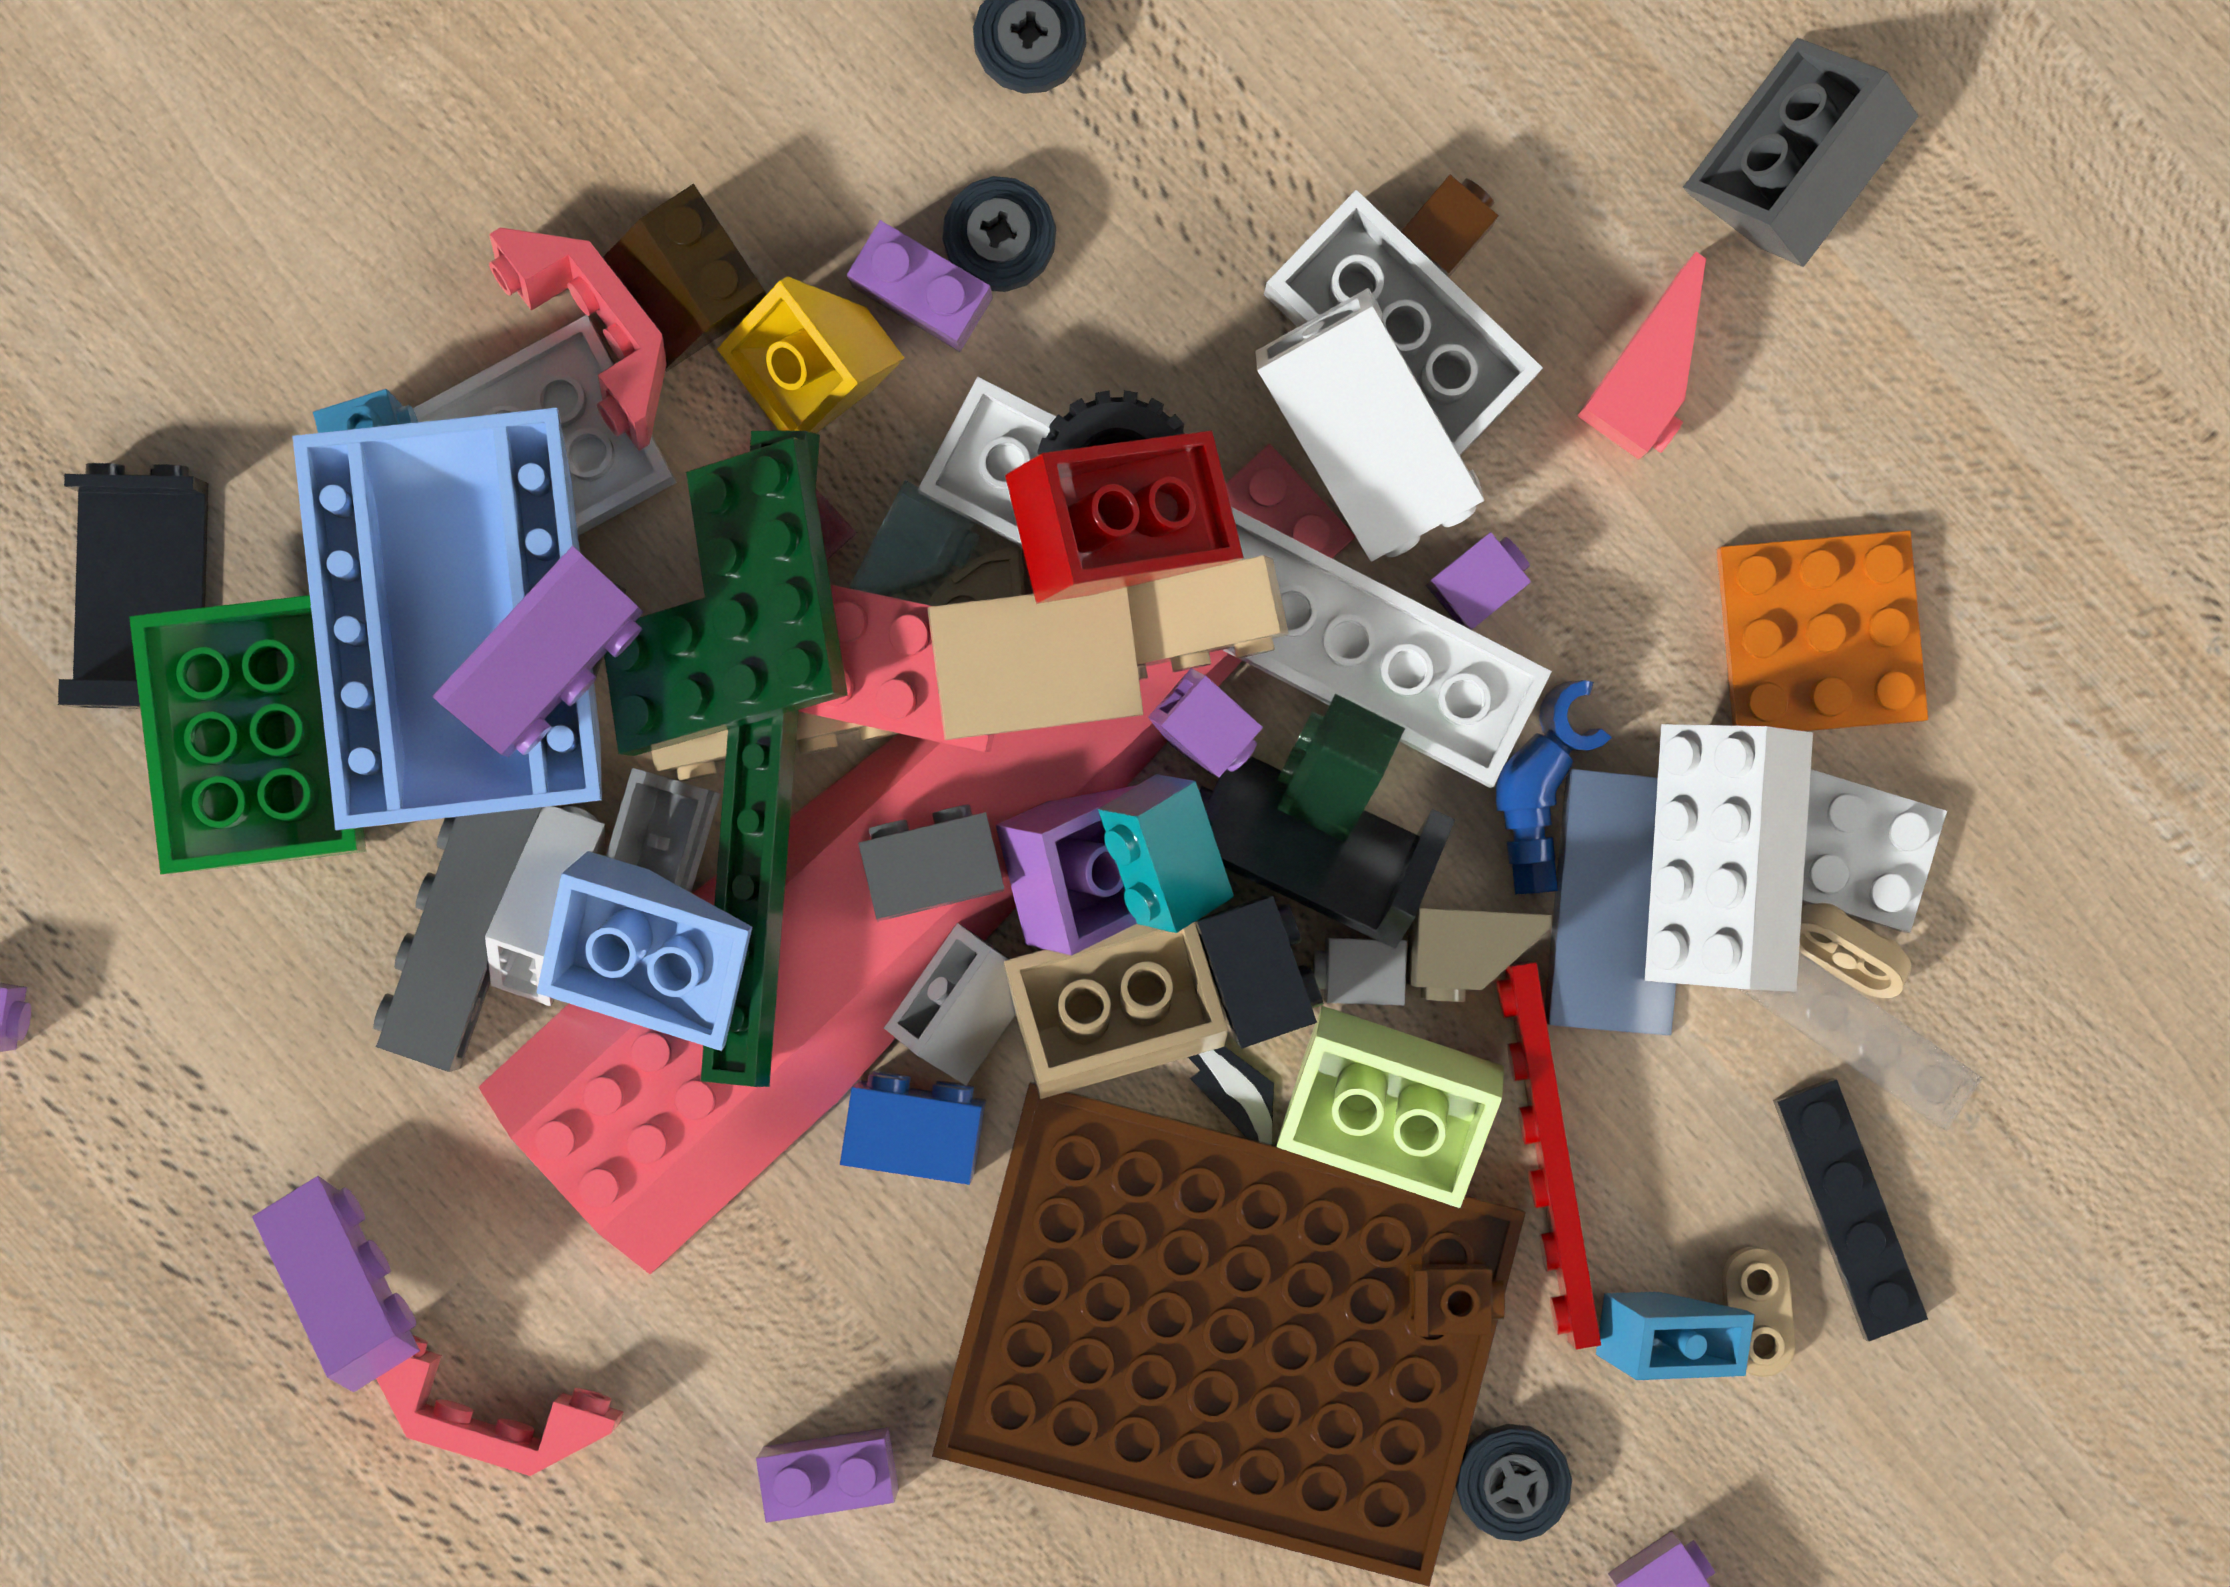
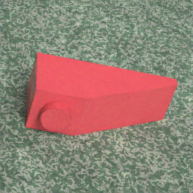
[1577,252,1706,460]

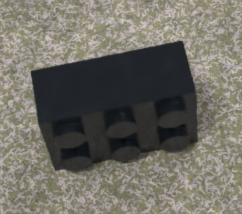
[1195,896,1324,1049]

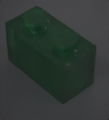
[1277,693,1405,842]

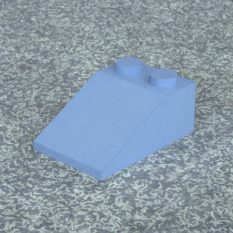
[537,851,752,1051]

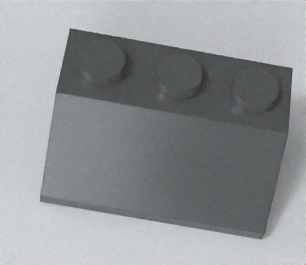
[1683,37,1919,267]

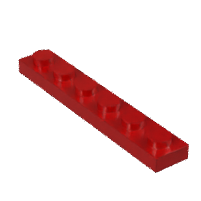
[1497,961,1601,1350]

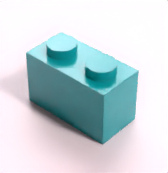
[1098,774,1234,933]

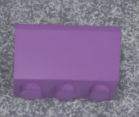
[432,546,643,758]

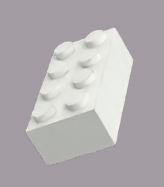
[1264,190,1543,455]
[1645,724,1813,992]

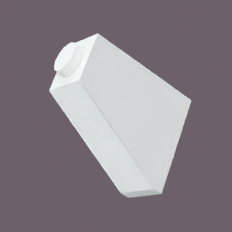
[485,806,606,1006]

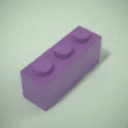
[252,1176,420,1392]

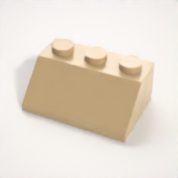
[1004,922,1228,1099]

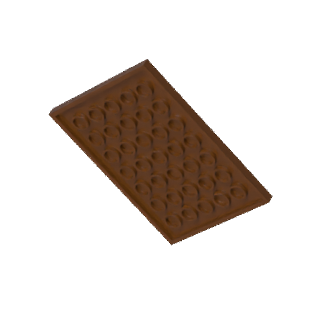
[932,1082,1526,1587]

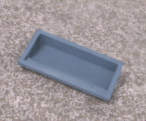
[1544,769,1676,1036]

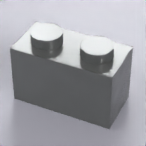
[858,805,1004,922]

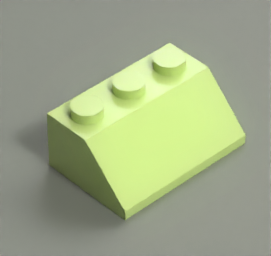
[1277,1006,1504,1208]

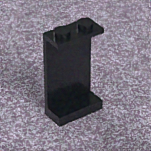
[58,463,209,709]
[1199,756,1455,949]

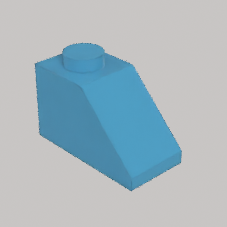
[1596,1292,1755,1380]

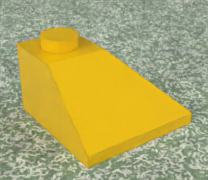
[717,276,905,433]

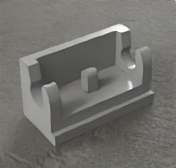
[606,768,720,893]

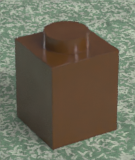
[1401,174,1499,278]

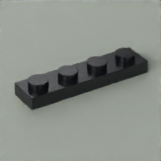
[1773,1078,1928,1342]

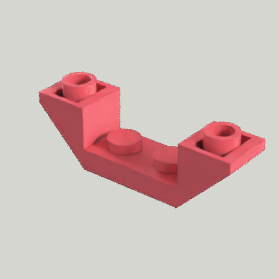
[489,227,666,451]
[376,1335,624,1476]

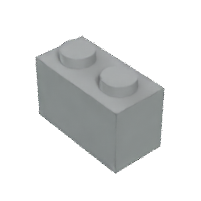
[884,923,1016,1085]

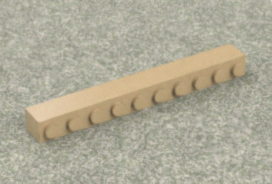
[651,555,1289,781]

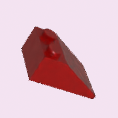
[1005,430,1244,604]

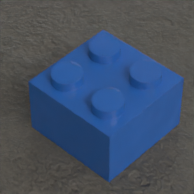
[840,1071,986,1185]

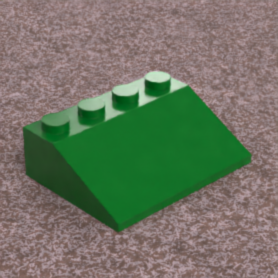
[129,595,367,875]

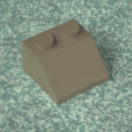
[1406,908,1551,1002]

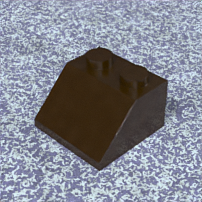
[602,183,767,372]

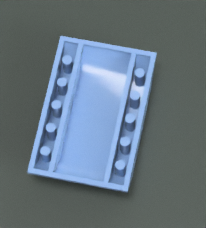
[292,408,602,830]

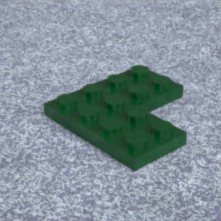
[604,437,848,756]

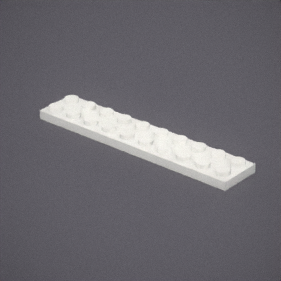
[918,377,1552,788]

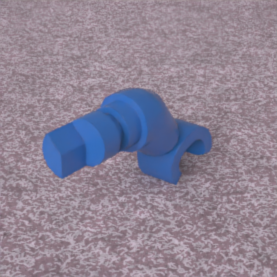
[1496,680,1612,895]

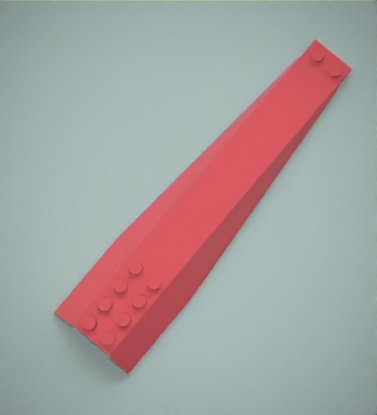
[478,443,1356,1274]

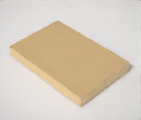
[928,587,1144,740]

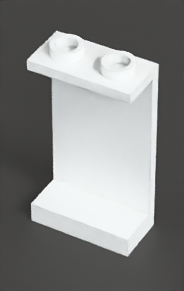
[1255,288,1484,562]

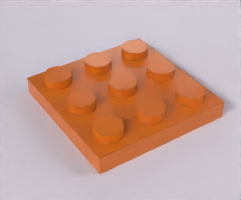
[1716,530,1928,732]

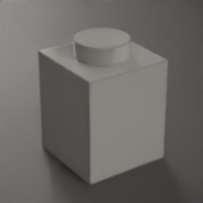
[1313,938,1407,1005]

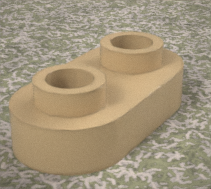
[1799,903,1912,998]
[1722,1246,1795,1377]

